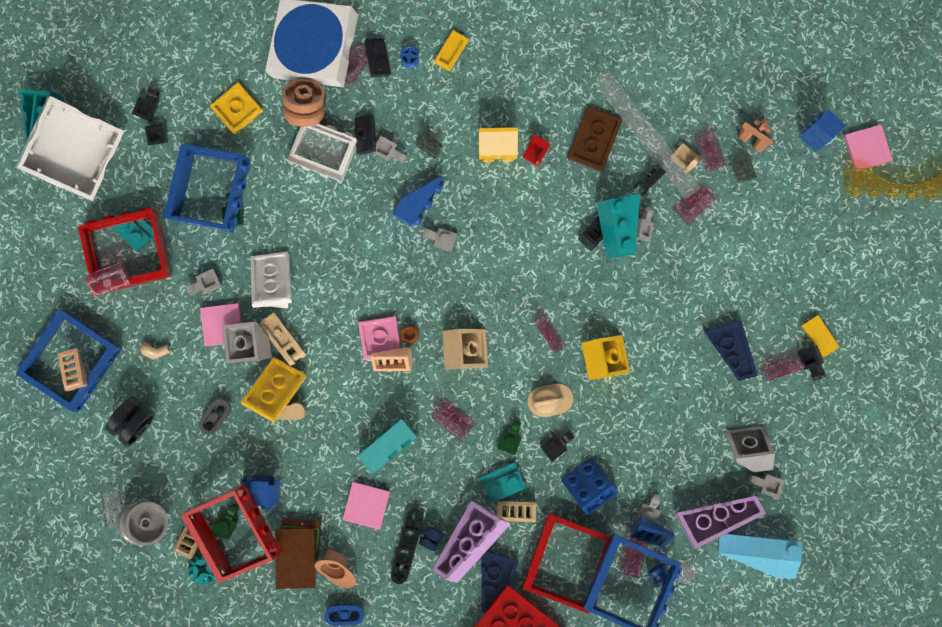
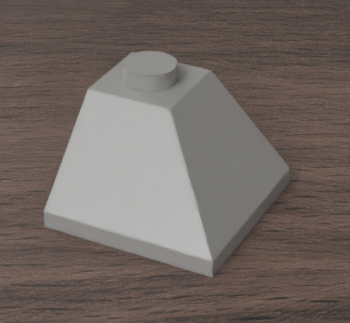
[222,321,272,364]
[726,426,775,472]

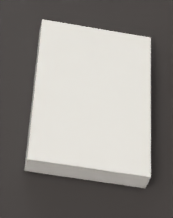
[251,251,292,308]

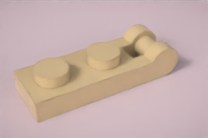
[259,312,306,366]

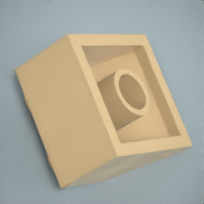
[442,329,488,370]

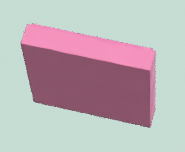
[844,125,893,172]
[200,303,242,346]
[358,316,401,360]
[343,482,390,530]

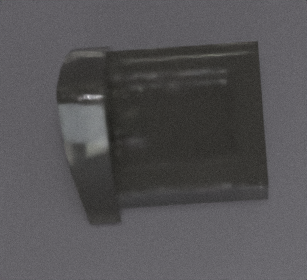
[416,126,443,159]
[728,154,757,184]

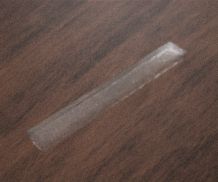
[593,69,701,199]

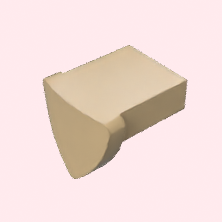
[670,143,701,174]

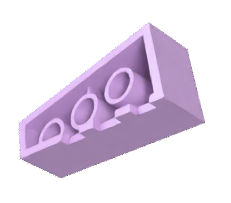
[675,496,766,550]
[432,501,510,583]

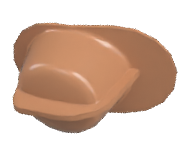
[315,549,356,588]

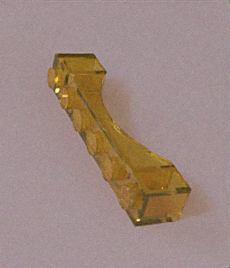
[843,168,942,200]

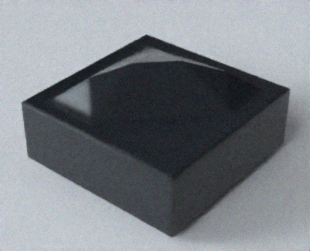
[145,124,168,146]

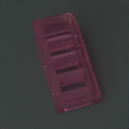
[344,45,368,87]

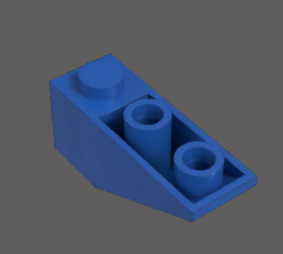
[392,176,444,229]

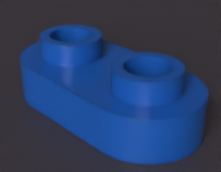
[325,604,365,626]

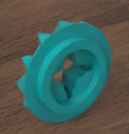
[187,553,215,585]

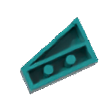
[18,89,64,142]
[596,194,640,259]
[358,419,418,474]

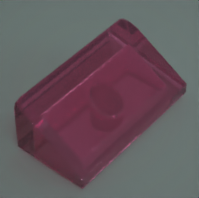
[694,131,728,173]
[673,185,715,226]
[85,262,130,297]
[535,315,566,354]
[760,356,805,381]
[431,400,475,442]
[620,536,648,578]

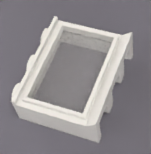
[286,122,357,184]

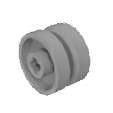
[117,501,168,546]

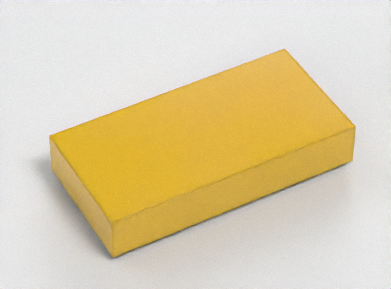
[434,30,469,72]
[801,315,839,358]

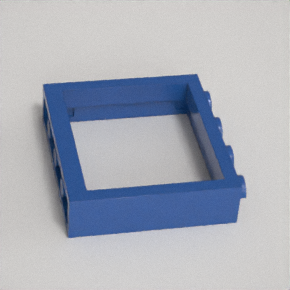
[163,144,251,233]
[16,309,123,412]
[583,533,682,627]

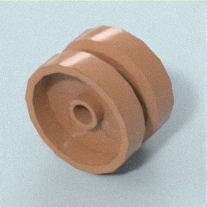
[282,79,325,127]

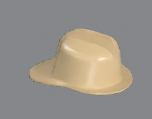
[528,384,573,417]

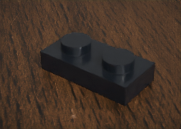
[364,38,391,77]

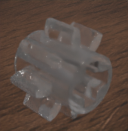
[676,561,699,585]

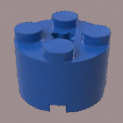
[240,475,280,509]

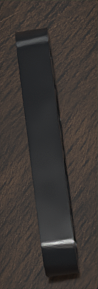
[391,509,424,584]

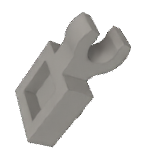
[372,136,408,164]
[637,207,654,242]
[422,228,457,252]
[185,269,222,296]
[747,474,785,499]
[635,493,661,523]

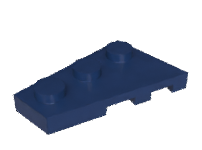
[704,321,758,381]
[481,550,518,613]

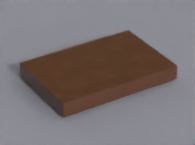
[567,106,623,172]
[275,528,316,589]

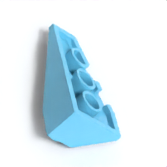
[718,534,803,579]

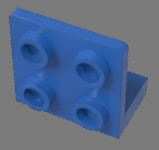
[561,458,618,516]

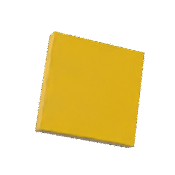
[210,82,263,135]

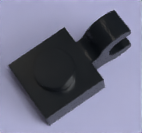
[132,87,160,123]
[633,167,666,197]
[797,345,826,381]
[540,431,574,462]

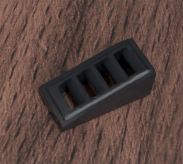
[578,216,603,251]

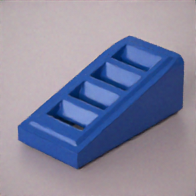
[630,516,675,548]

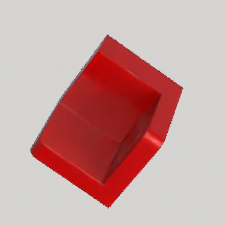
[523,134,551,167]

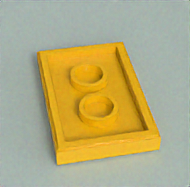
[241,357,306,423]

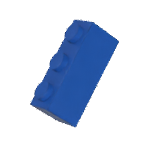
[799,109,846,152]

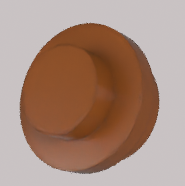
[400,325,419,344]

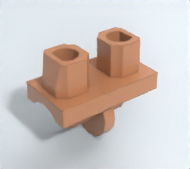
[738,119,774,152]

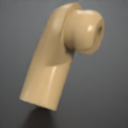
[140,342,170,359]

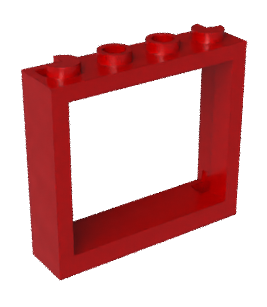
[78,207,173,294]
[181,483,282,583]
[522,513,612,614]

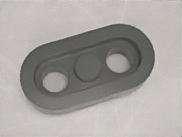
[199,399,231,435]

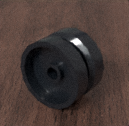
[104,396,155,447]

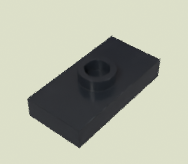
[355,114,376,155]

